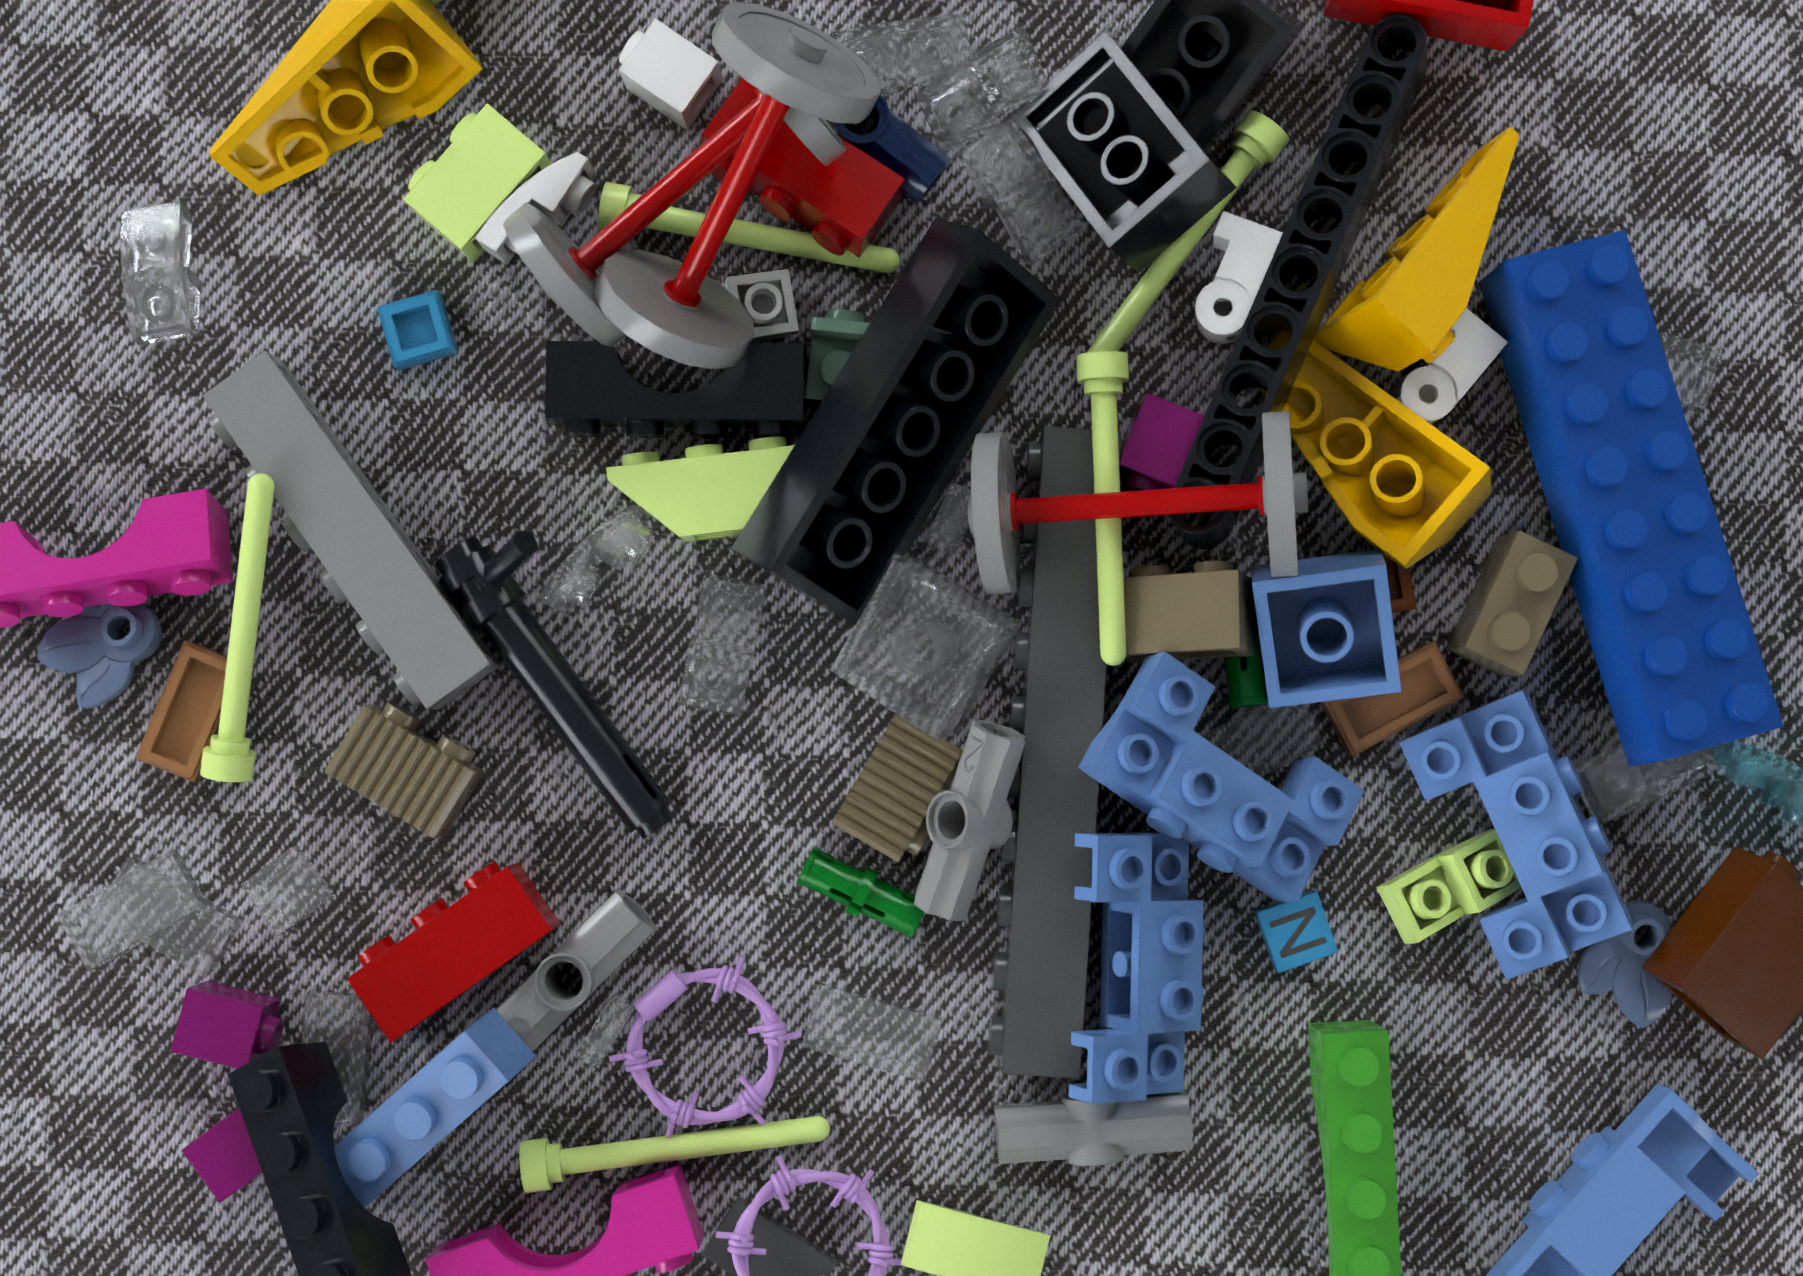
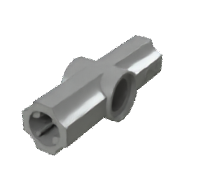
[914,719,1026,921]
[496,889,658,1052]
[994,1091,1193,1166]

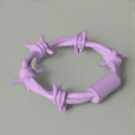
[609,956,801,1138]
[715,1155,903,1276]

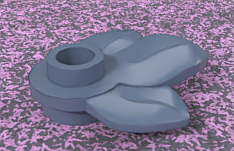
[37,603,162,709]
[1578,900,1672,1028]

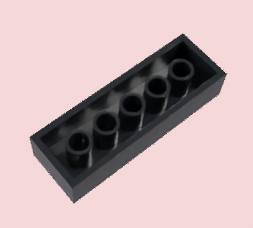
[731,218,1061,628]

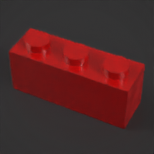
[1323,0,1534,52]
[701,78,905,258]
[346,861,562,1043]

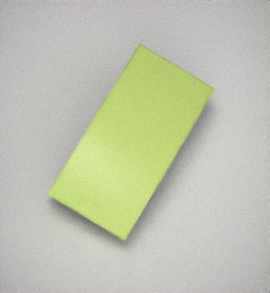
[1376,828,1522,944]
[901,1200,1050,1276]

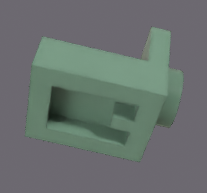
[805,309,870,404]

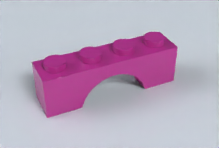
[0,488,233,628]
[425,1162,704,1276]

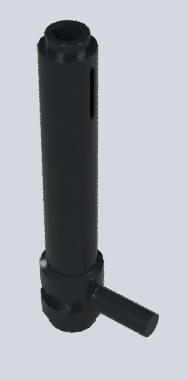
[434,531,674,840]

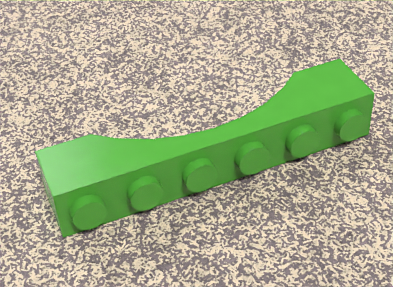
[1308,1020,1401,1276]

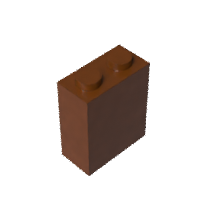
[1642,846,1803,1060]

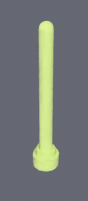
[1086,110,1289,353]
[597,181,900,273]
[1076,351,1129,666]
[200,473,275,782]
[519,1116,830,1193]

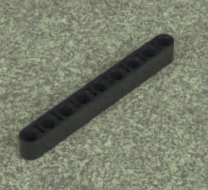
[1169,13,1428,550]

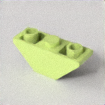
[606,437,795,542]

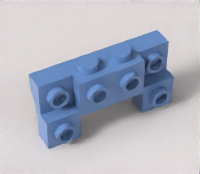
[1078,651,1364,903]
[1399,687,1633,980]
[1069,832,1205,1104]
[1486,1083,1760,1276]

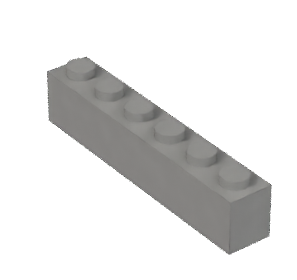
[202,351,502,710]

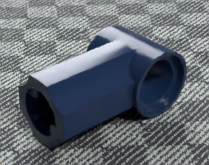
[831,94,951,205]

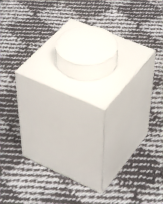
[619,18,723,131]

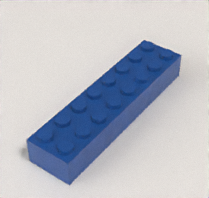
[1478,230,1784,767]

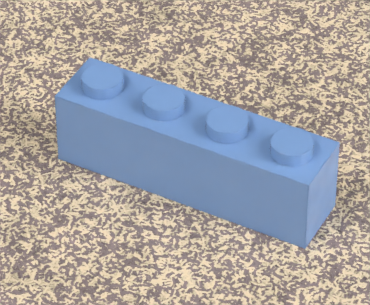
[334,1007,536,1207]

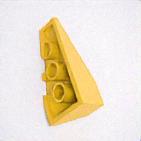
[209,0,483,196]
[1313,126,1520,372]
[1259,330,1492,570]

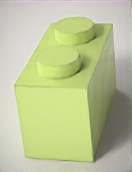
[403,103,552,263]

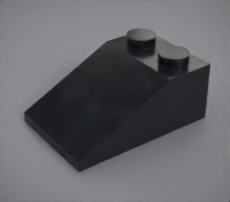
[1121,0,1306,150]
[1010,30,1237,273]

